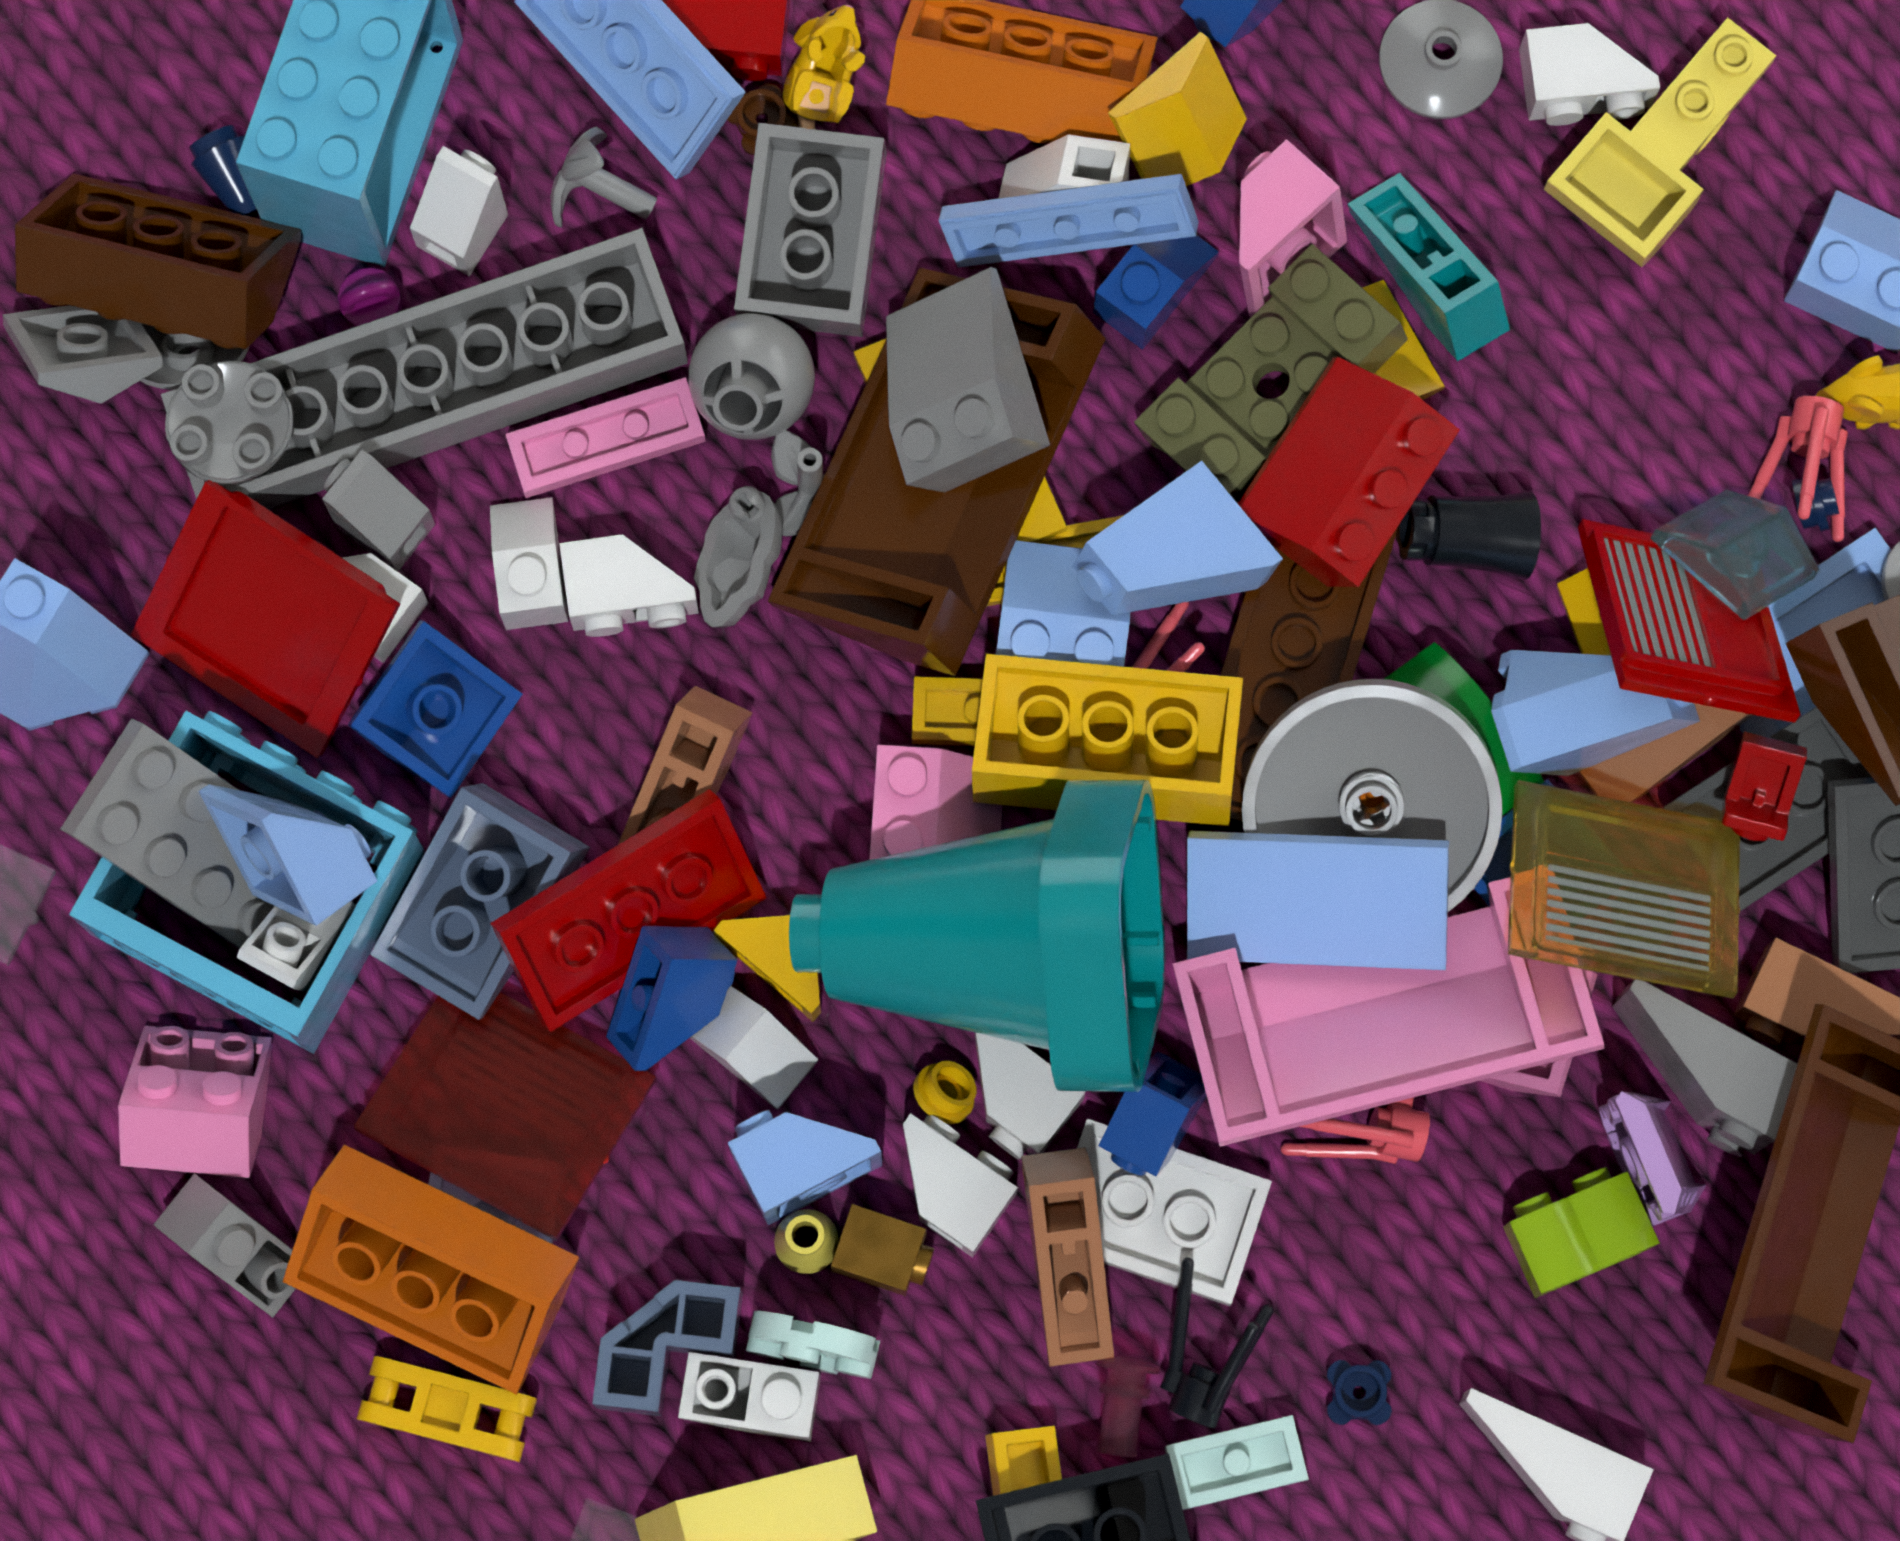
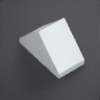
[690,986,818,1110]

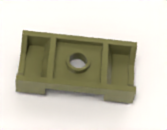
[1134,244,1408,504]

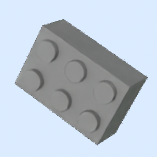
[734,123,887,337]

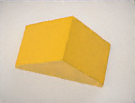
[714,915,821,1022]

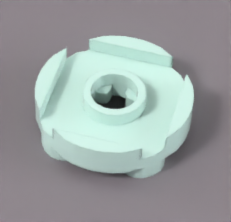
[746,1311,880,1379]

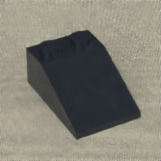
[975,1453,1190,1541]

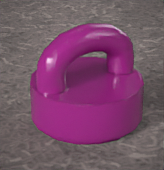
[338,268,402,328]

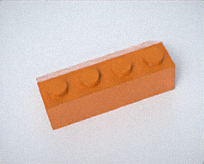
[886,0,1158,144]
[282,1145,579,1395]

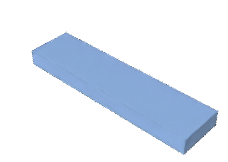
[939,174,1199,268]

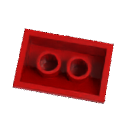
[1238,357,1460,587]

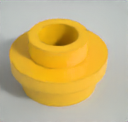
[913,1061,977,1124]

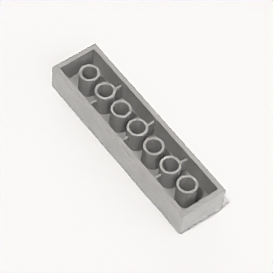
[161,228,688,509]

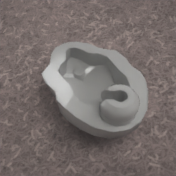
[694,486,782,629]

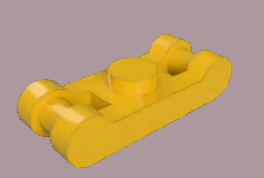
[356,1356,537,1462]

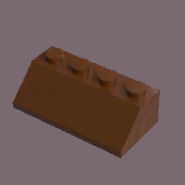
[15,173,301,349]

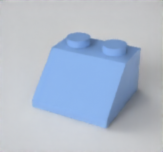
[1784,190,1900,354]
[995,540,1131,667]
[198,784,377,926]
[728,1110,883,1225]

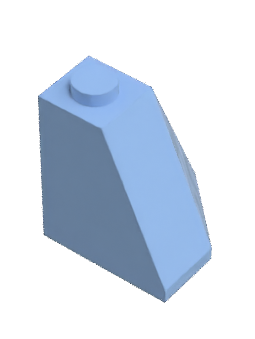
[1072,461,1283,615]
[0,558,150,731]
[1491,650,1700,776]

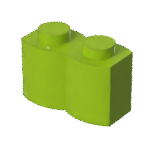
[1503,1167,1660,1298]

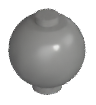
[688,313,815,440]

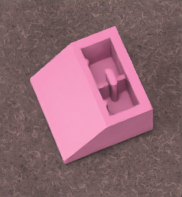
[118,1026,272,1178]

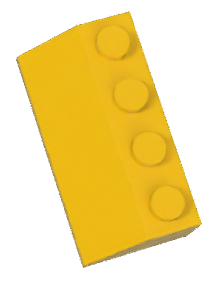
[972,654,1243,827]

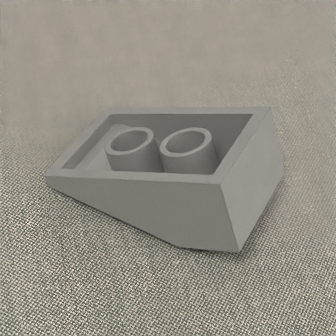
[886,267,1050,493]
[1612,977,1797,1157]

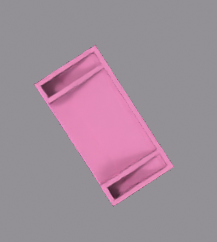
[1172,868,1604,1147]

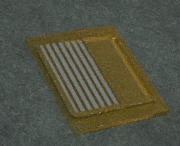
[1507,780,1740,998]

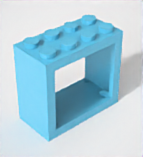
[236,0,463,268]
[69,711,426,1054]

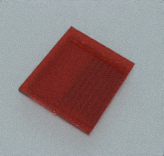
[354,992,656,1241]

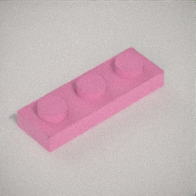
[505,377,706,498]

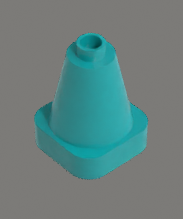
[789,780,1166,1092]

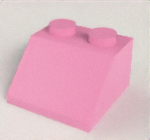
[1239,139,1347,317]
[870,745,1002,860]

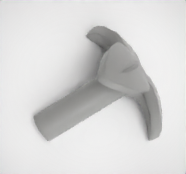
[550,127,657,228]
[771,430,826,536]

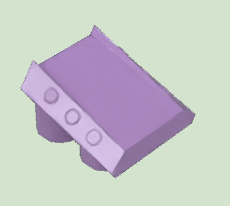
[1599,1091,1706,1227]

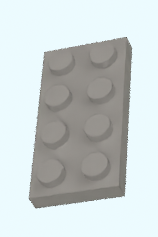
[60,718,274,949]

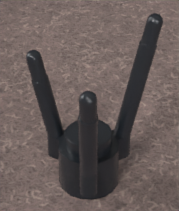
[1160,1257,1274,1428]

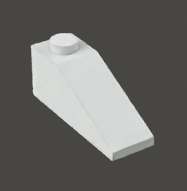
[1459,1388,1654,1541]

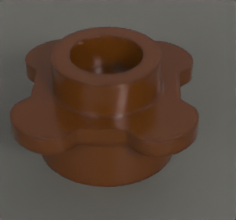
[727,84,798,155]

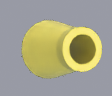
[774,1209,839,1274]

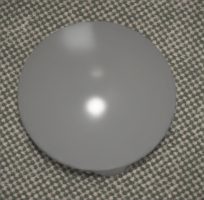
[165,361,293,484]

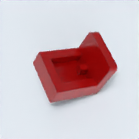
[1721,731,1807,841]

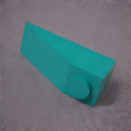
[1347,173,1510,362]

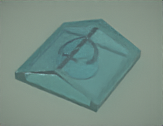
[1650,489,1819,620]

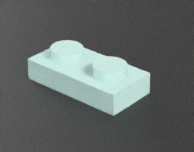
[1164,1415,1309,1510]

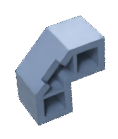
[592,1280,743,1416]

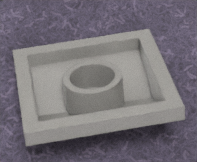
[3,305,163,404]

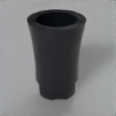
[1396,491,1541,580]

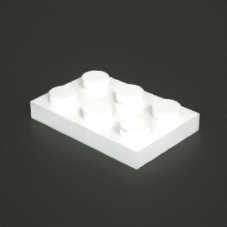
[1077,1119,1272,1306]

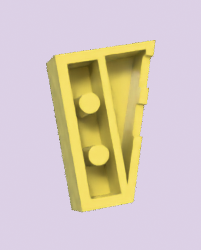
[635,1455,877,1541]

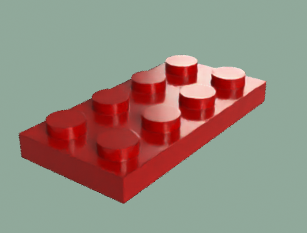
[490,789,767,1032]

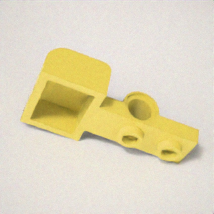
[1544,17,1776,267]

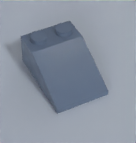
[370,783,590,1020]

